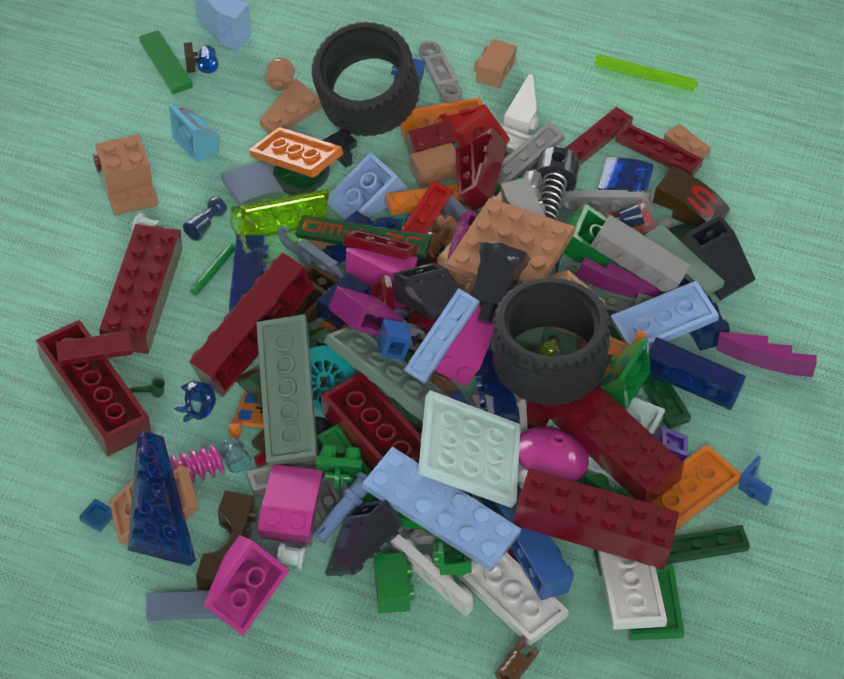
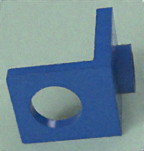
[738,456,773,506]

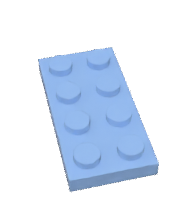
[611,280,719,349]

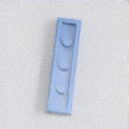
[404,288,480,384]

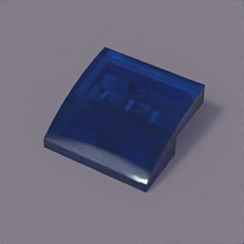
[598,158,653,193]

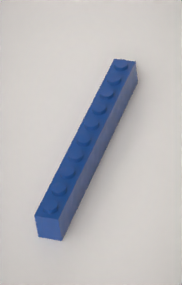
[448,392,574,600]

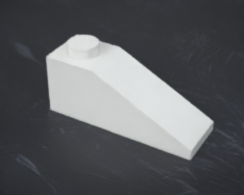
[503,74,539,135]

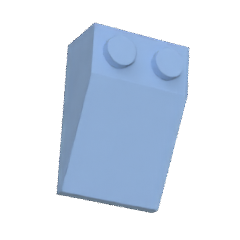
[195,0,251,50]
[324,152,408,223]

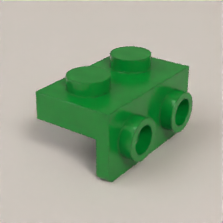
[433,538,472,576]

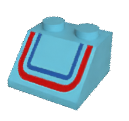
[169,104,220,162]

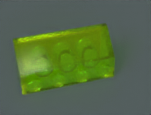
[230,189,329,242]

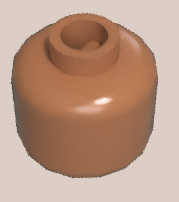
[265,57,295,91]

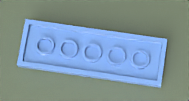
[362,447,521,572]

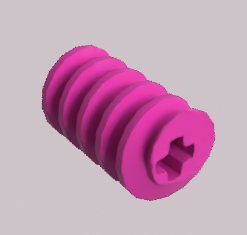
[169,445,225,483]

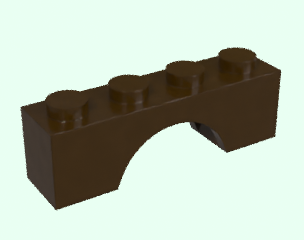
[196,491,259,591]

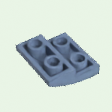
[221,162,284,207]

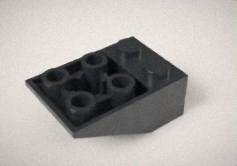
[681,215,756,301]
[393,263,463,320]
[325,500,404,577]

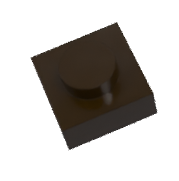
[184,42,199,73]

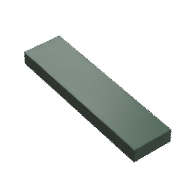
[644,225,724,296]

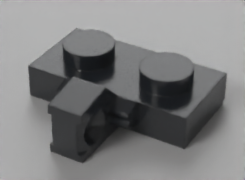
[322,129,357,168]

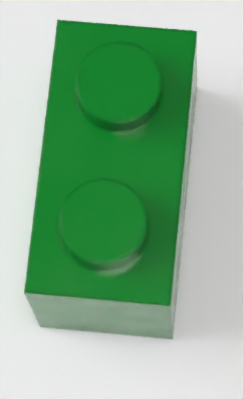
[374,553,415,614]

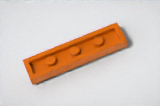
[384,184,466,216]

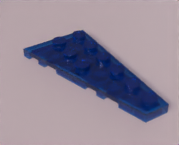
[128,431,196,566]

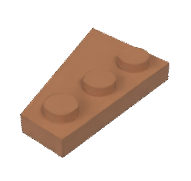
[259,78,322,134]

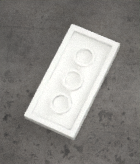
[597,550,667,630]
[458,552,569,646]

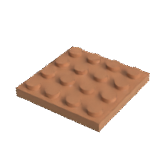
[446,198,575,286]

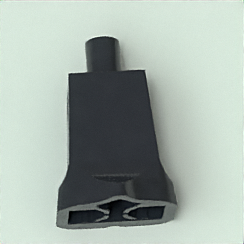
[472,242,530,325]

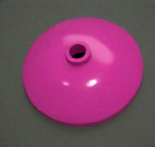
[519,426,589,481]

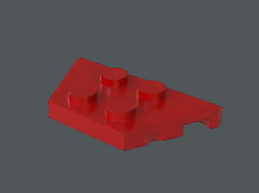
[440,104,510,145]

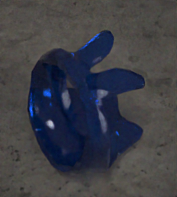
[174,380,216,422]

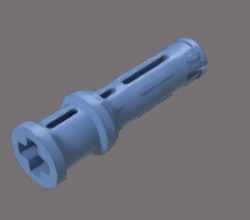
[313,472,368,543]

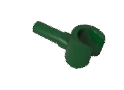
[130,378,165,398]

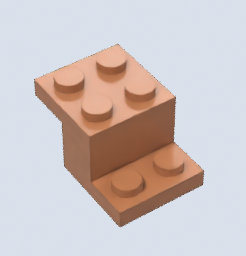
[95,134,158,216]
[109,465,199,545]

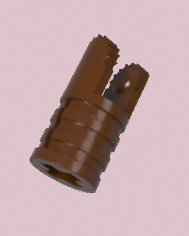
[419,222,452,263]
[495,636,540,679]

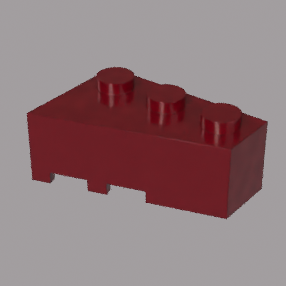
[455,128,508,211]

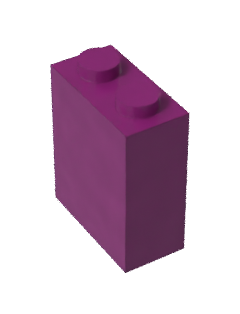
[328,286,403,336]

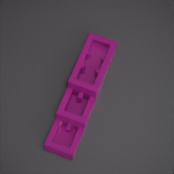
[575,257,665,298]
[717,332,817,378]

